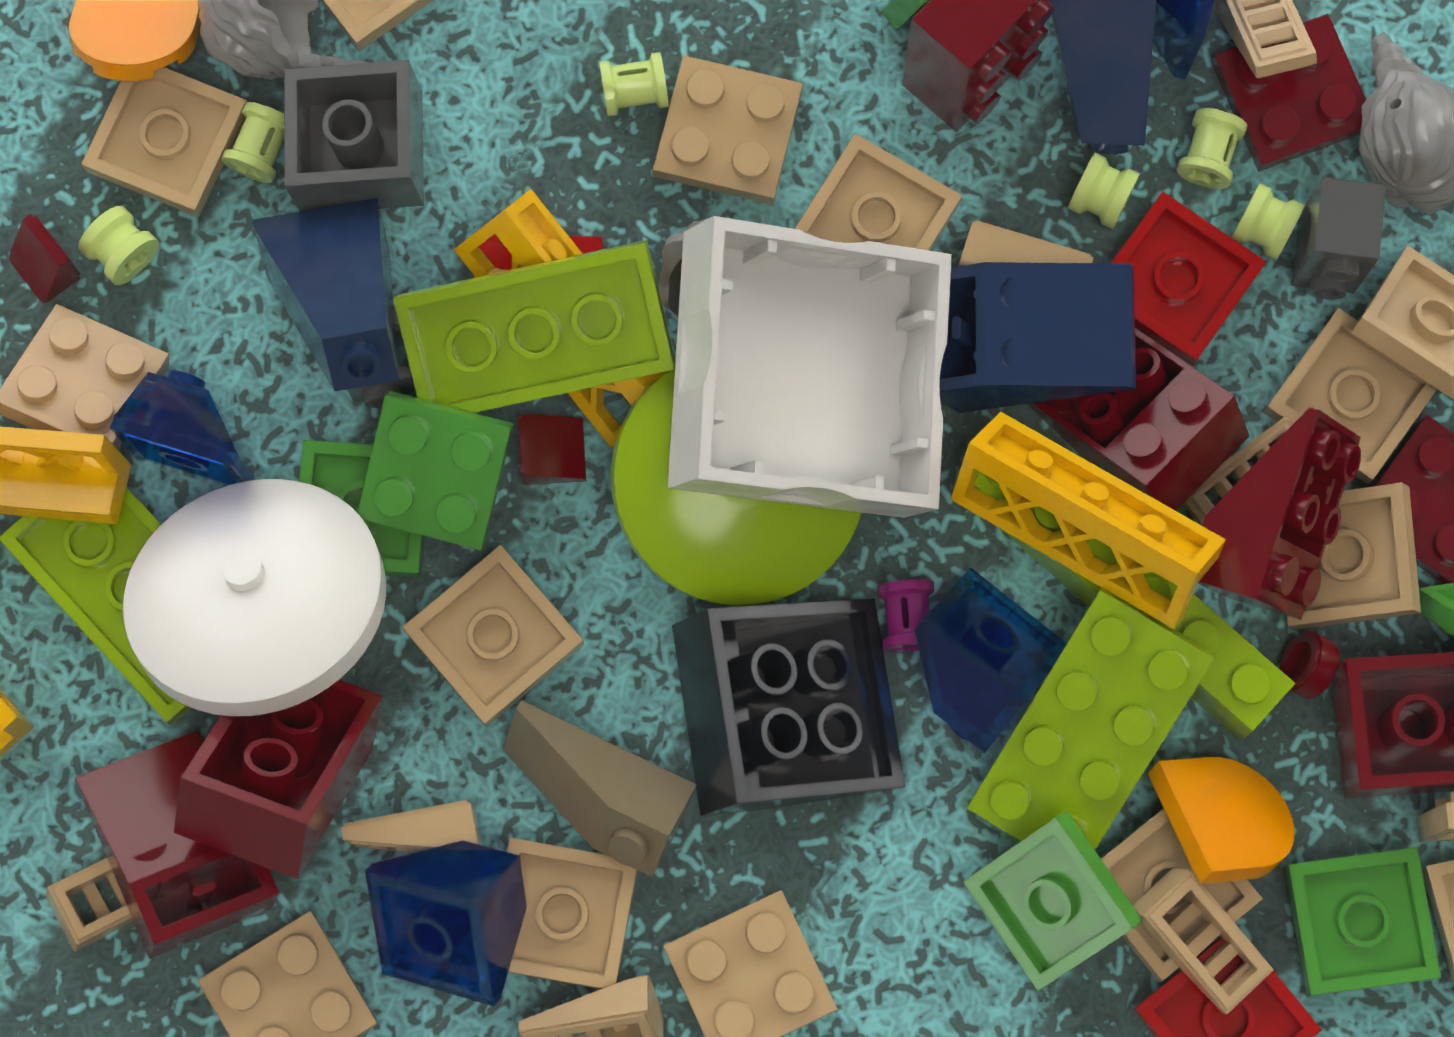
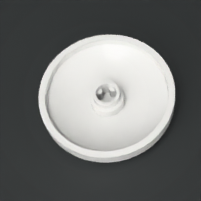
[123,479,386,716]

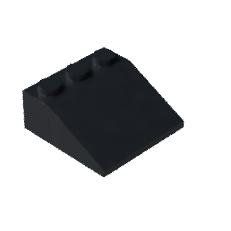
[672,598,905,816]

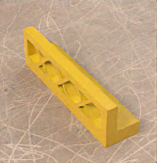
[454,189,665,449]
[950,412,1226,629]
[0,427,132,524]

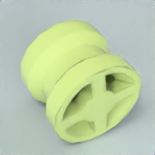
[1068,153,1140,230]
[1232,183,1305,261]
[78,206,160,285]

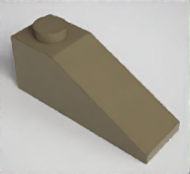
[503,700,697,877]

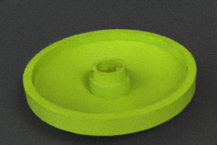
[610,370,861,606]

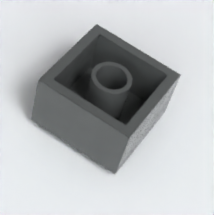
[284,60,424,211]

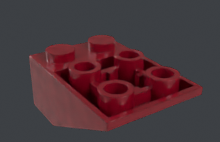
[1027,328,1250,511]
[1197,407,1361,620]
[75,730,280,959]

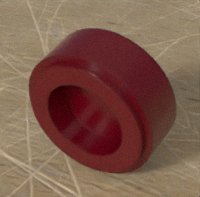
[1279,631,1340,699]

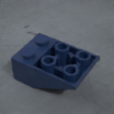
[939,262,1136,413]

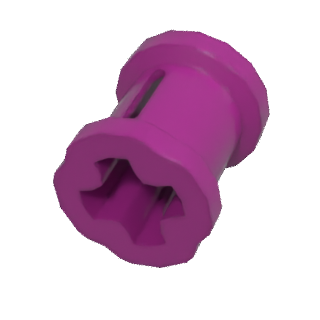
[877,579,940,653]

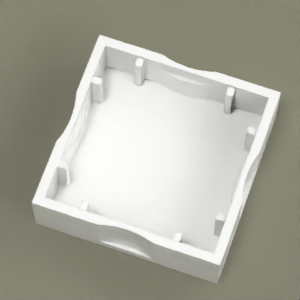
[668,216,952,518]

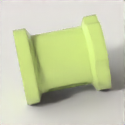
[599,52,669,116]
[221,102,285,183]
[1177,108,1247,189]

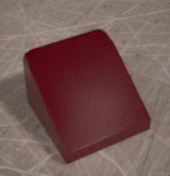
[9,214,80,303]
[518,414,587,485]

